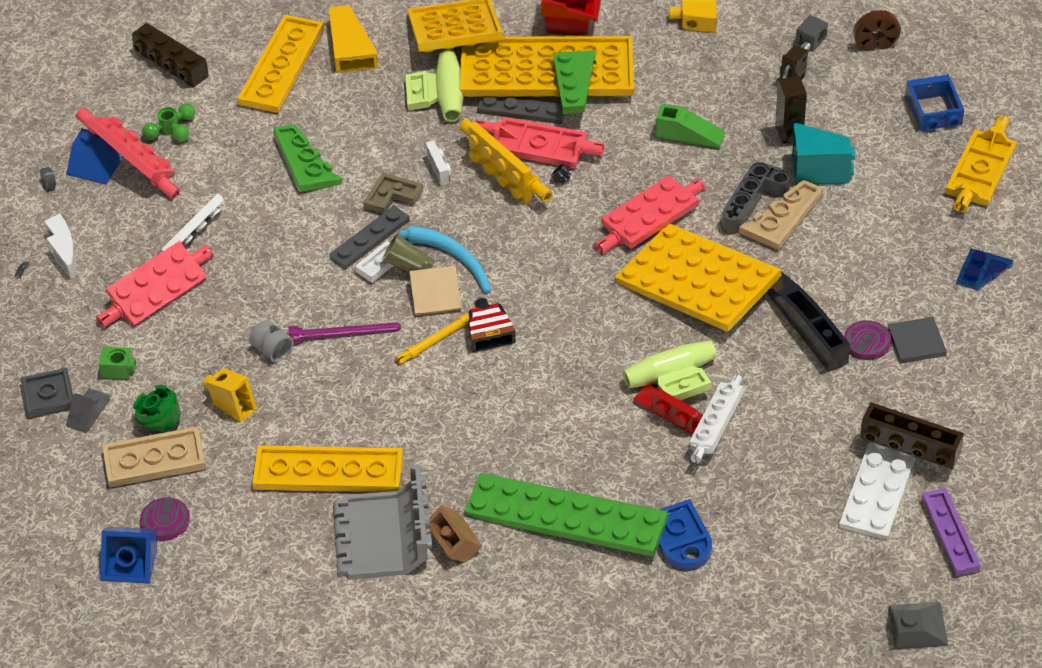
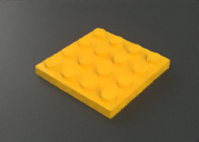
[407,0,503,52]

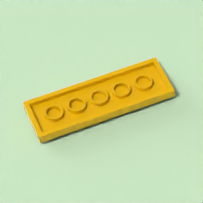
[237,14,324,113]
[252,445,403,492]

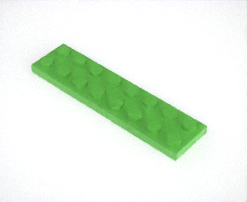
[464,473,669,557]

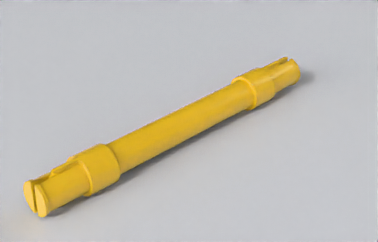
[395,313,469,365]

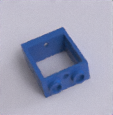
[905,74,964,131]

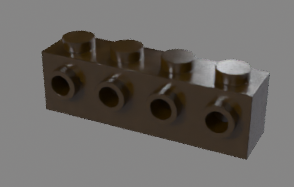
[131,23,209,88]
[860,402,964,469]

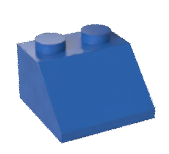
[100,527,158,583]

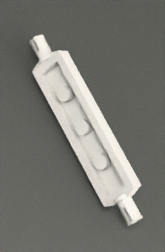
[689,374,744,463]

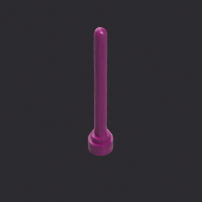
[288,323,401,344]

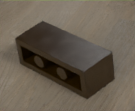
[775,76,807,144]

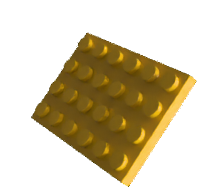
[615,224,782,332]

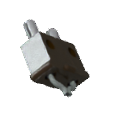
[779,42,811,81]

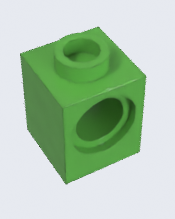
[98,347,136,380]

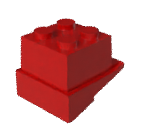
[541,0,601,35]

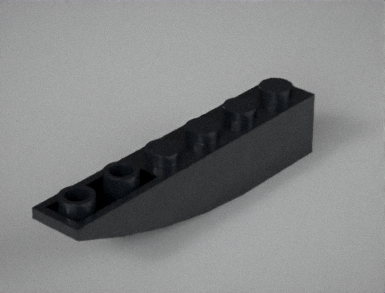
[766,272,850,371]

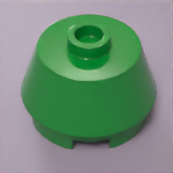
[133,385,181,433]

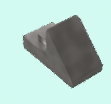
[66,388,110,433]

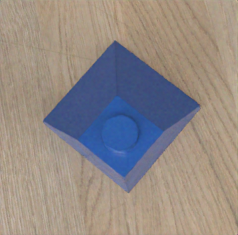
[66,128,124,185]

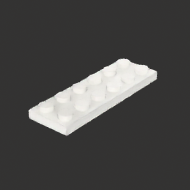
[839,442,916,541]

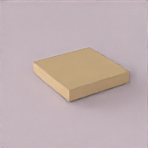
[410,266,461,316]

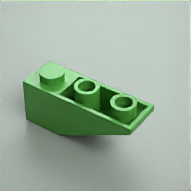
[656,103,725,148]

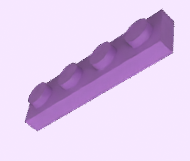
[922,488,981,577]

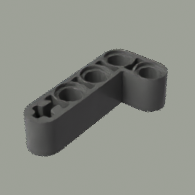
[722,162,791,235]

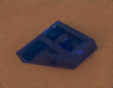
[956,248,1014,290]

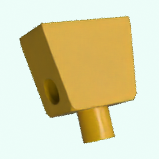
[669,0,717,32]
[203,368,257,423]

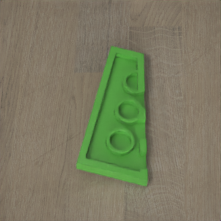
[553,50,596,114]
[273,124,342,192]

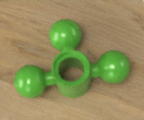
[142,103,195,142]

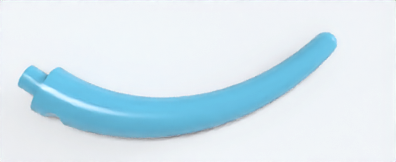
[400,226,491,294]

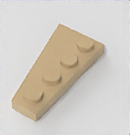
[739,180,823,251]

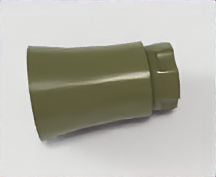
[382,233,435,273]

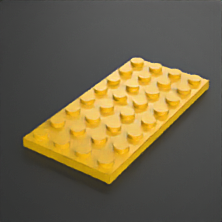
[460,36,634,97]

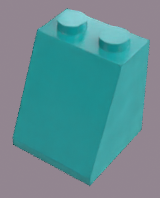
[792,123,856,185]

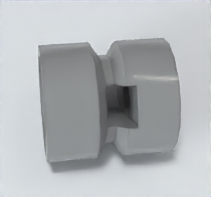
[249,320,294,363]

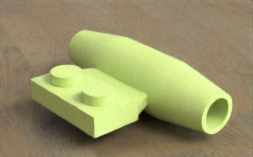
[405,50,464,122]
[622,340,717,400]

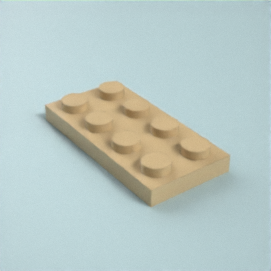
[102,426,206,488]

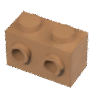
[429,505,483,563]

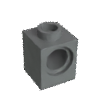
[795,15,828,51]

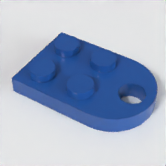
[658,499,712,570]

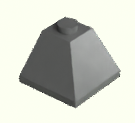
[889,602,948,649]

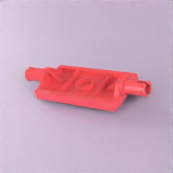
[75,108,180,199]
[476,117,605,169]
[594,175,705,255]
[96,241,214,329]

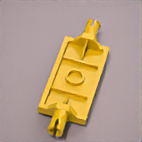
[945,114,1017,213]
[459,119,553,204]

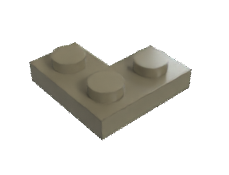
[363,172,423,214]

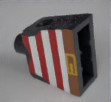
[468,298,516,352]

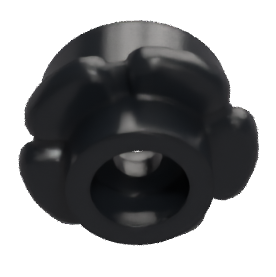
[551,163,572,184]

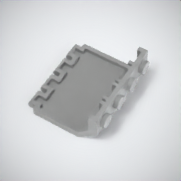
[333,464,432,580]

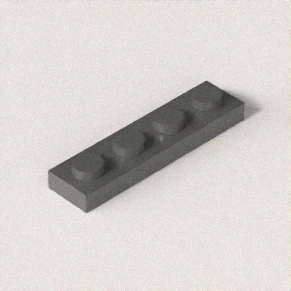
[477,96,565,124]
[329,206,410,270]

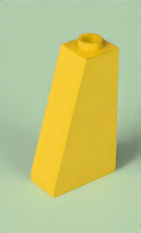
[329,5,379,73]

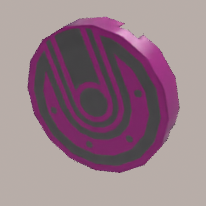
[844,320,891,360]
[140,497,190,541]

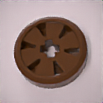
[853,10,901,51]

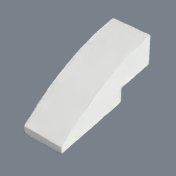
[44,214,76,279]

